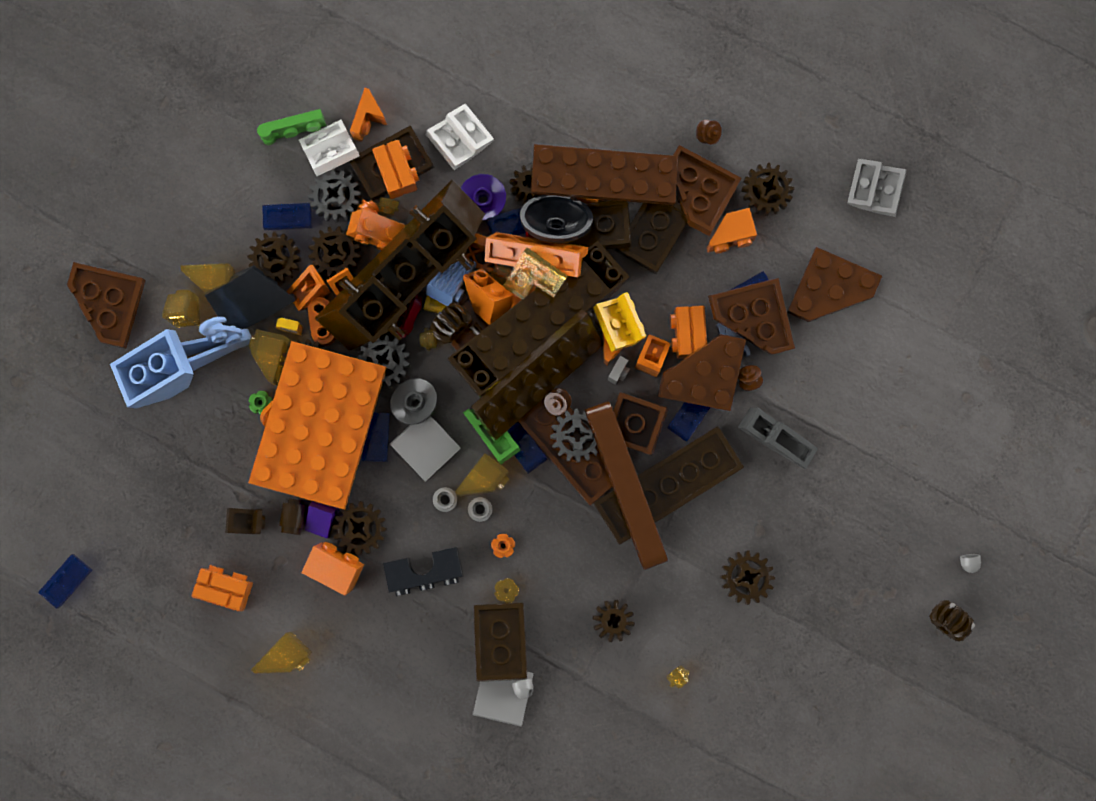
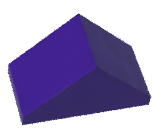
[305,501,340,539]

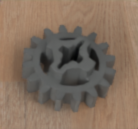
[308,170,361,223]
[357,335,411,388]
[550,409,598,463]

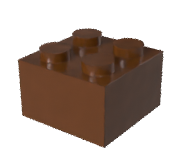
[613,392,668,456]

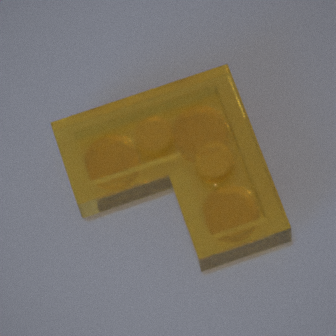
[503,248,568,299]

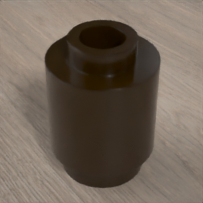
[279,499,308,535]

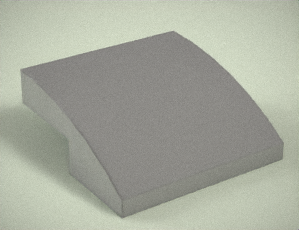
[847,159,906,217]
[390,416,461,482]
[473,672,534,727]

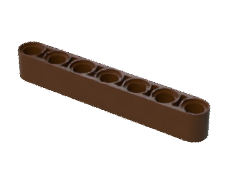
[585,401,668,570]

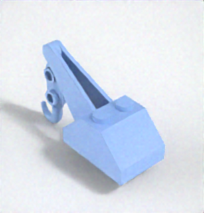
[110,317,253,408]

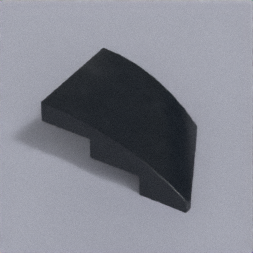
[204,266,297,329]

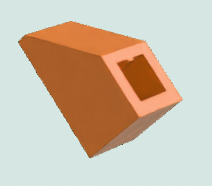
[707,208,757,254]
[463,269,513,325]

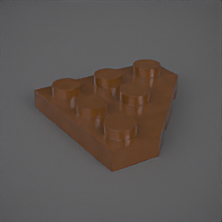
[673,145,742,236]
[787,247,882,322]
[67,262,146,349]
[708,278,795,354]
[658,334,746,411]

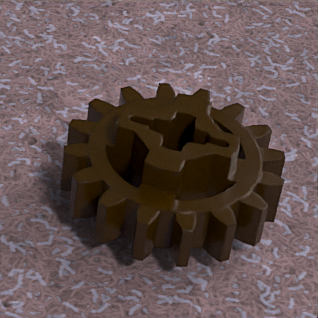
[741,163,795,216]
[308,226,361,279]
[247,231,301,283]
[333,501,388,555]
[720,550,775,605]

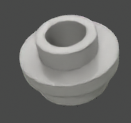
[433,487,457,512]
[468,497,492,522]

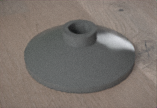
[390,378,438,425]

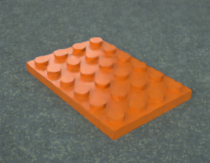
[248,341,387,510]

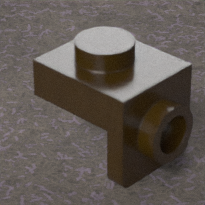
[225,508,265,535]

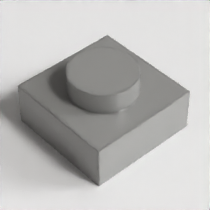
[607,356,630,385]

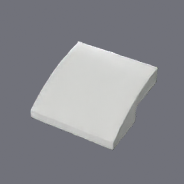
[426,104,494,170]
[299,120,360,176]

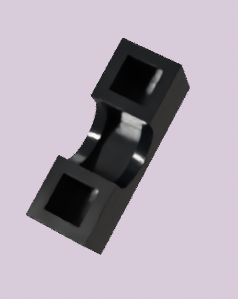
[383,547,464,596]

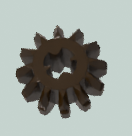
[510,165,540,204]
[430,302,472,344]
[592,600,635,642]
[929,600,975,642]

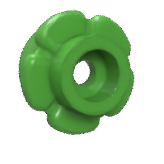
[249,391,273,414]

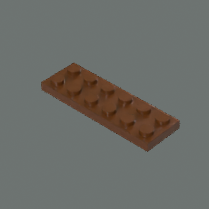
[531,144,678,205]

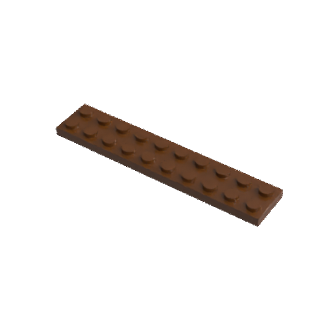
[450,293,612,506]

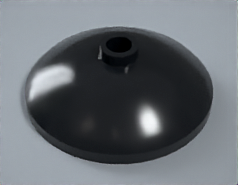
[520,195,593,244]

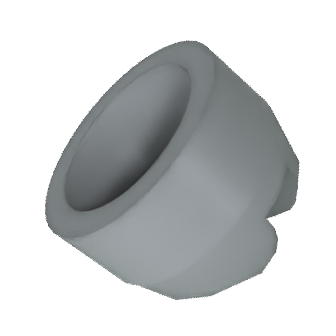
[960,554,981,573]
[512,679,533,699]

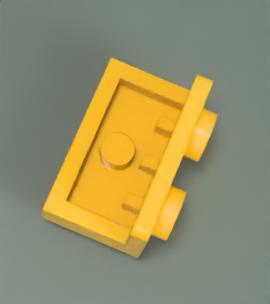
[593,292,646,352]

